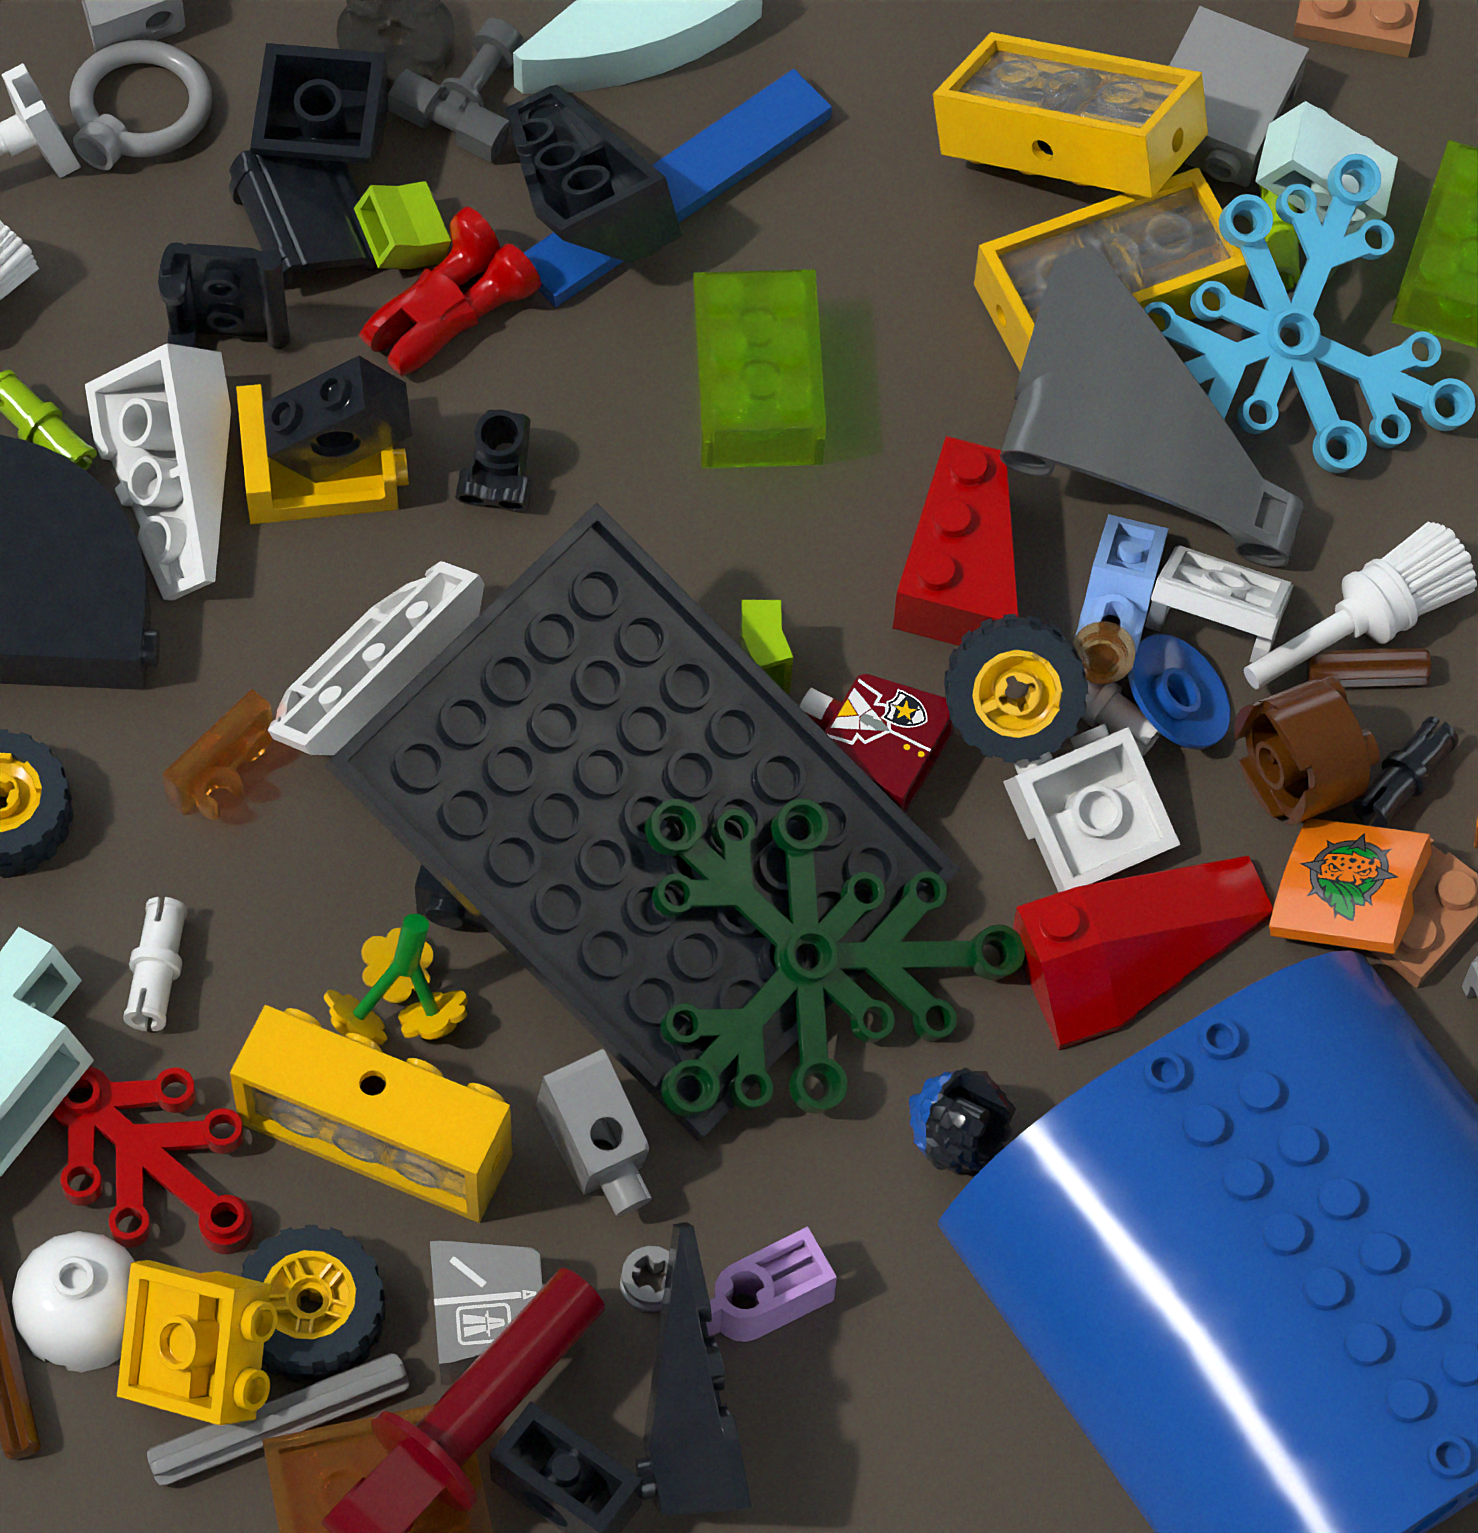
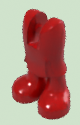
[359,206,541,377]

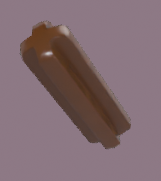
[1307,648,1432,687]

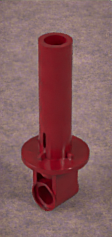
[320,1268,605,1533]

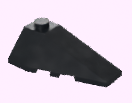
[505,85,682,263]
[635,1222,752,1515]

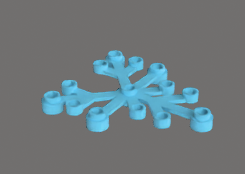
[1144,154,1475,473]

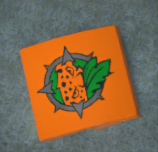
[1269,818,1432,954]

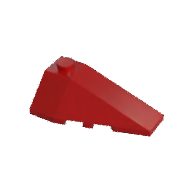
[1013,855,1273,1051]

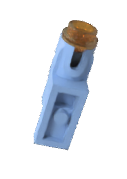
[1073,514,1169,684]

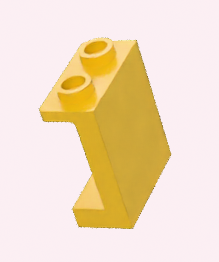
[236,384,409,524]

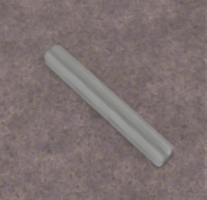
[147,1353,409,1486]

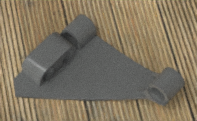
[999,244,1304,567]

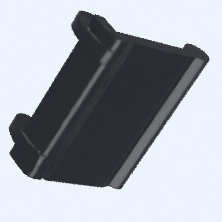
[229,150,379,288]
[158,242,290,349]

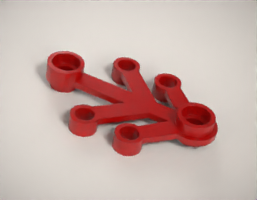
[52,1066,254,1254]

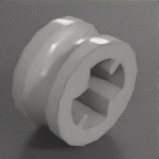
[620,1246,669,1313]

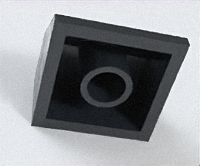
[250,43,390,164]

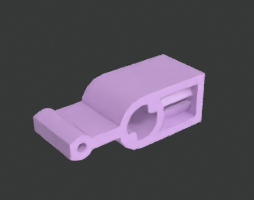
[706,1226,837,1342]

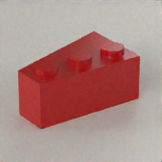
[892,436,1018,646]

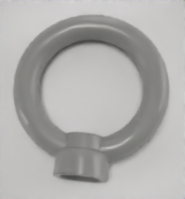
[69,40,213,170]

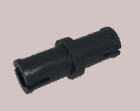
[1352,716,1459,828]

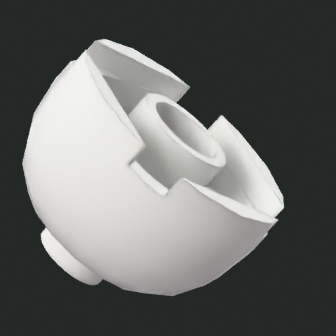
[12,1231,135,1373]

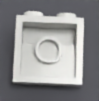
[1003,724,1180,892]

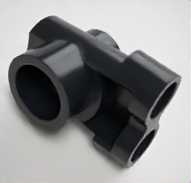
[455,409,533,512]

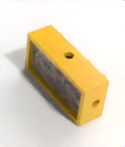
[933,32,1208,198]
[974,167,1249,372]
[230,1005,513,1223]

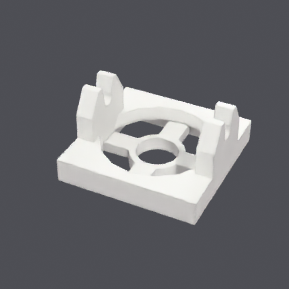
[1145,545,1294,663]

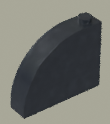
[0,435,160,690]

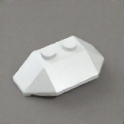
[268,561,484,755]

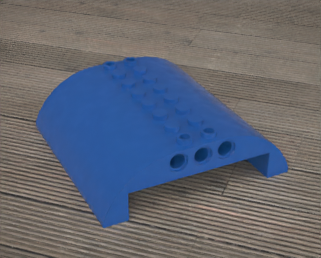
[938,951,1478,1533]

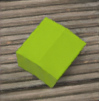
[354,181,451,269]
[740,600,793,694]

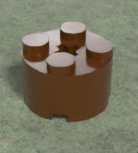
[1234,676,1380,825]

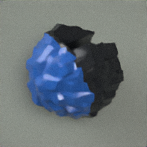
[909,1067,1016,1174]

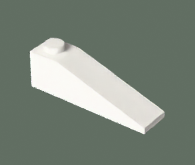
[85,343,231,600]

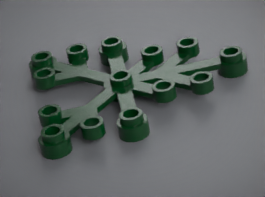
[645,798,1025,1116]

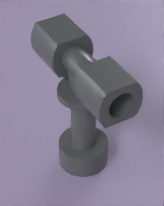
[388,18,525,163]

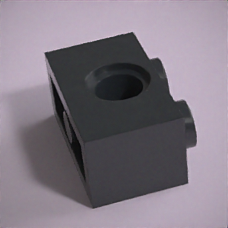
[262,355,412,483]
[489,1401,643,1533]

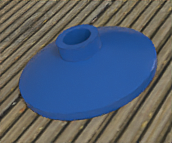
[1128,634,1230,750]

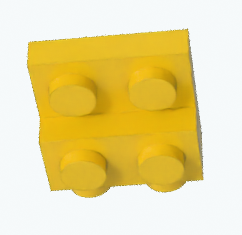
[117,1260,278,1425]

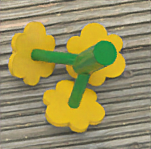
[323,914,468,1045]

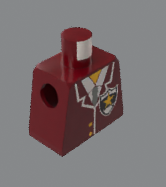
[799,673,954,814]

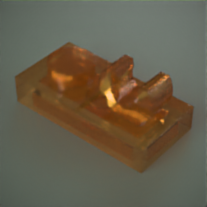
[162,689,273,820]

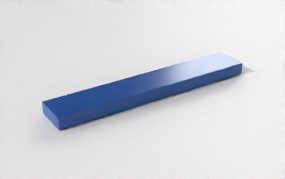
[524,69,832,308]

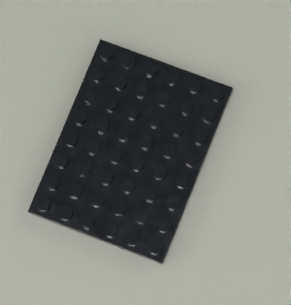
[325,503,960,1141]

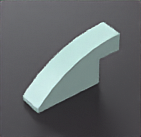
[513,0,762,94]
[0,927,94,1177]

